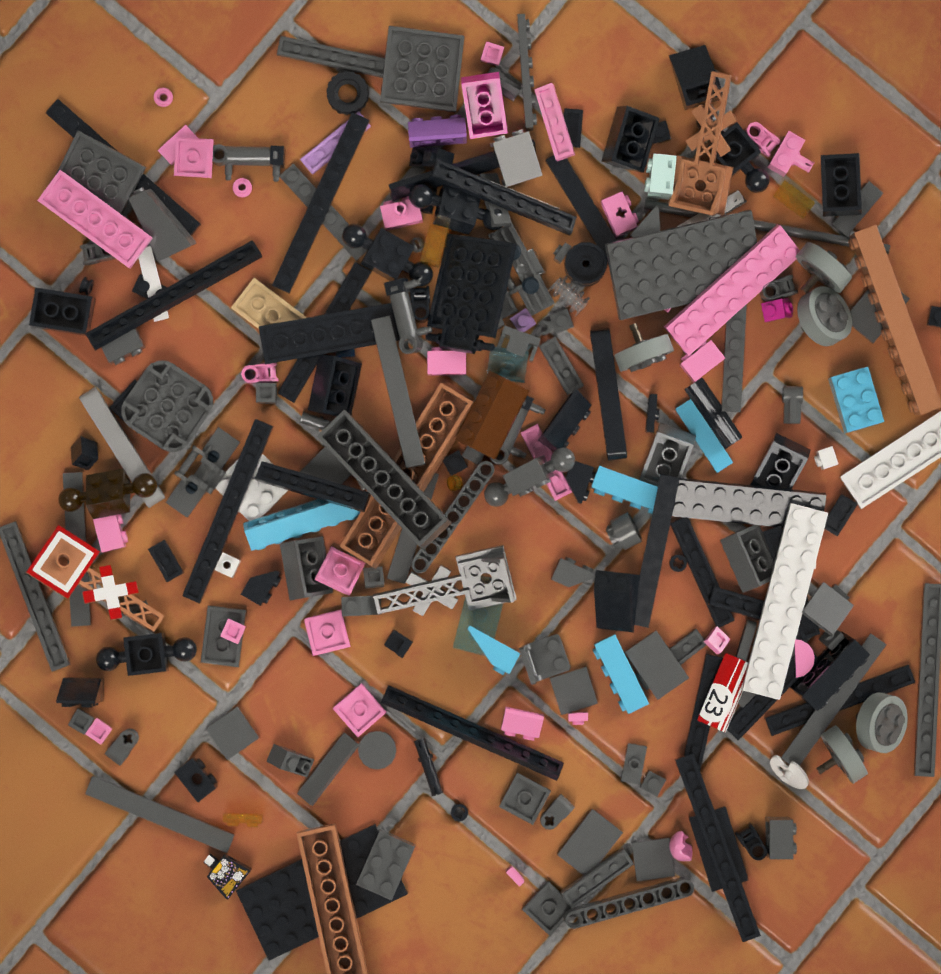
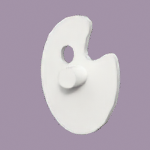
[770,755,809,789]

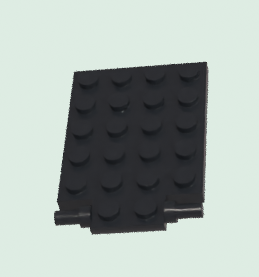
[425,233,517,354]

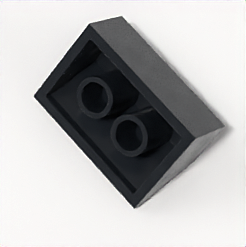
[601,106,660,173]
[308,354,362,417]
[538,389,591,452]

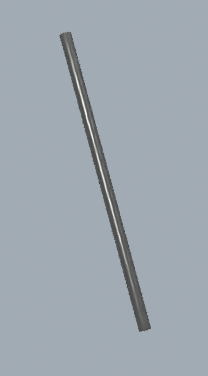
[644,200,890,254]

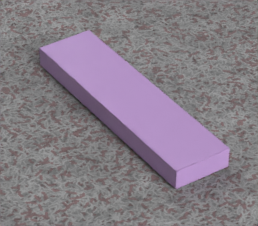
[300,112,371,175]

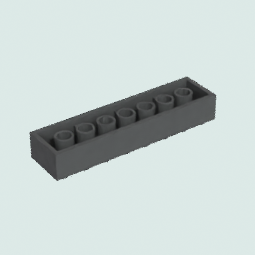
[317,410,452,549]

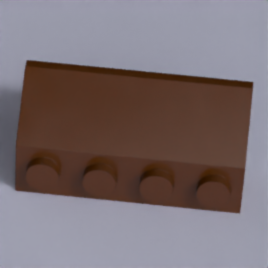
[455,371,529,460]

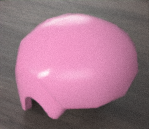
[669,831,692,861]

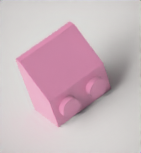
[501,707,544,741]

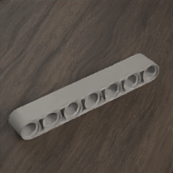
[79,387,165,508]

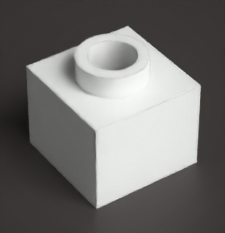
[814,446,838,470]
[215,553,241,578]

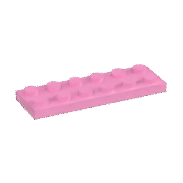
[37,170,153,269]

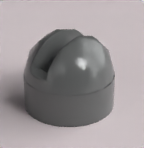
[410,237,425,253]

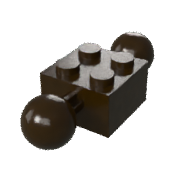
[58,468,157,519]

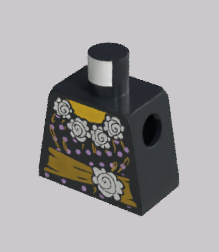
[203,853,252,900]

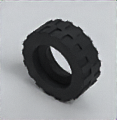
[326,71,369,115]

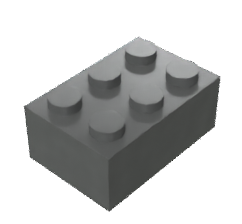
[356,829,416,900]

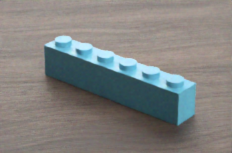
[243,499,361,551]

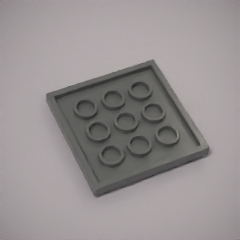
[380,26,464,112]
[55,131,146,215]

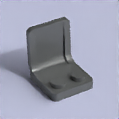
[519,634,571,685]

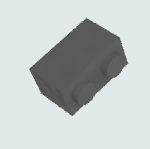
[101,328,146,365]

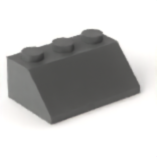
[720,525,774,593]
[280,536,333,601]

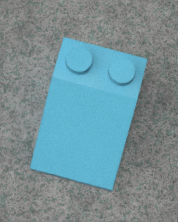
[466,625,520,675]

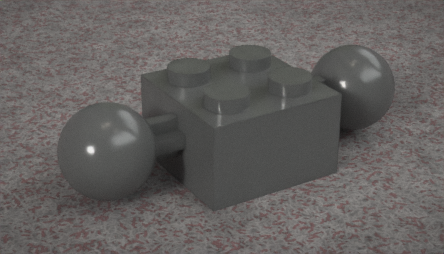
[484,447,575,507]

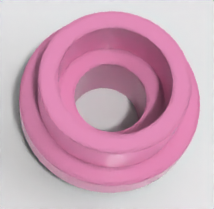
[154,88,173,107]
[233,178,252,198]

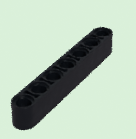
[590,328,627,461]

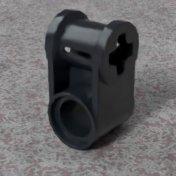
[410,286,430,323]
[734,823,767,860]

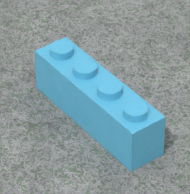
[591,466,658,514]
[592,634,649,714]

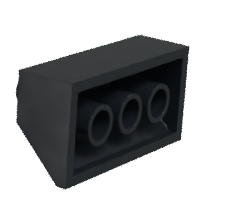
[790,632,870,711]

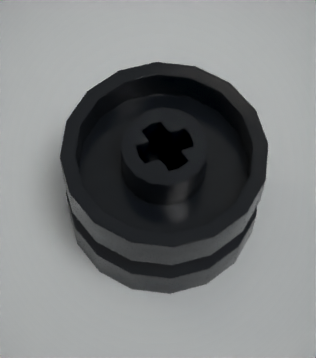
[564,242,607,287]

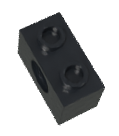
[174,757,218,802]

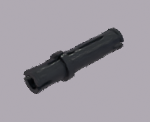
[413,737,443,796]

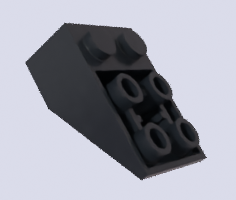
[669,45,723,110]
[56,677,104,707]

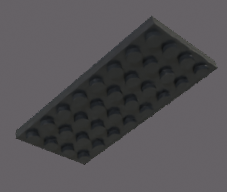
[236,824,408,961]

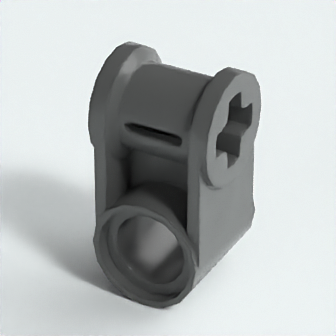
[80,243,115,265]
[759,275,798,302]
[105,729,139,766]
[540,794,575,830]

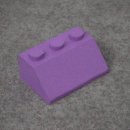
[408,115,467,148]

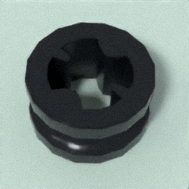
[79,277,94,296]
[669,555,687,572]
[451,804,468,822]

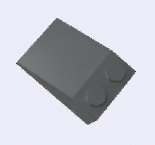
[639,423,696,487]

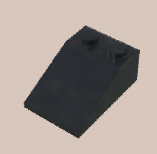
[750,433,811,489]
[594,570,640,633]

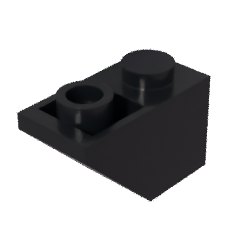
[409,147,454,171]
[565,461,596,504]
[240,571,282,606]

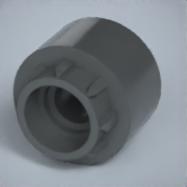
[606,512,643,550]

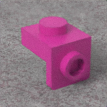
[761,299,793,322]

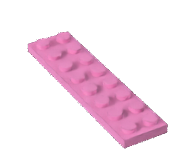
[664,224,800,356]

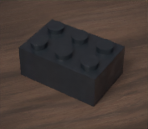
[821,153,862,217]
[29,287,96,336]

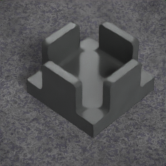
[496,325,541,362]

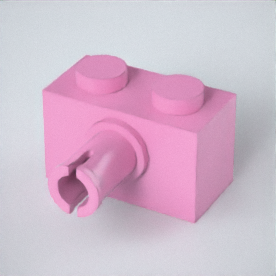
[767,131,815,177]
[380,196,423,231]

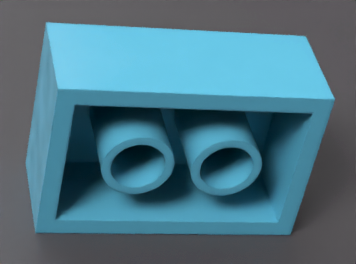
[828,367,884,434]

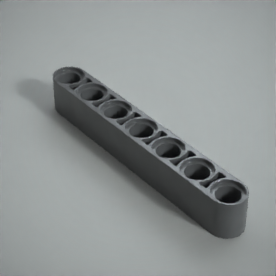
[411,461,494,573]
[563,877,694,929]

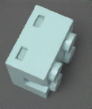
[644,153,677,200]

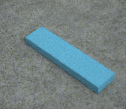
[675,399,733,473]

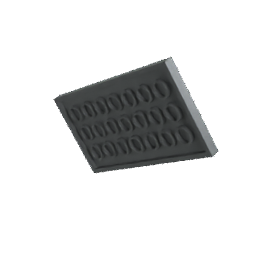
[605,210,757,320]

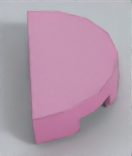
[794,639,815,678]

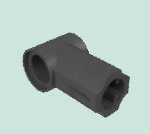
[487,67,522,102]
[782,386,803,424]

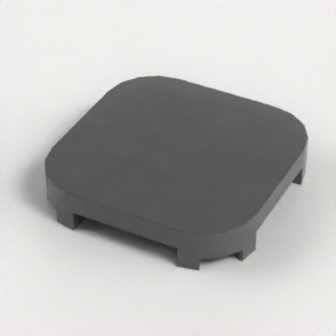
[121,361,213,452]

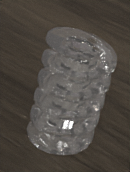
[548,275,590,317]

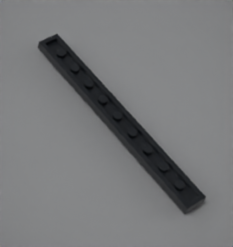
[46,99,201,236]
[272,112,370,294]
[85,240,262,351]
[182,419,274,604]
[381,685,564,781]
[675,753,761,942]

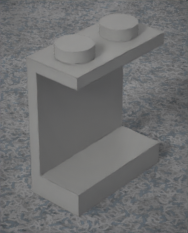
[490,129,543,187]

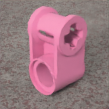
[745,122,781,157]
[241,362,279,384]

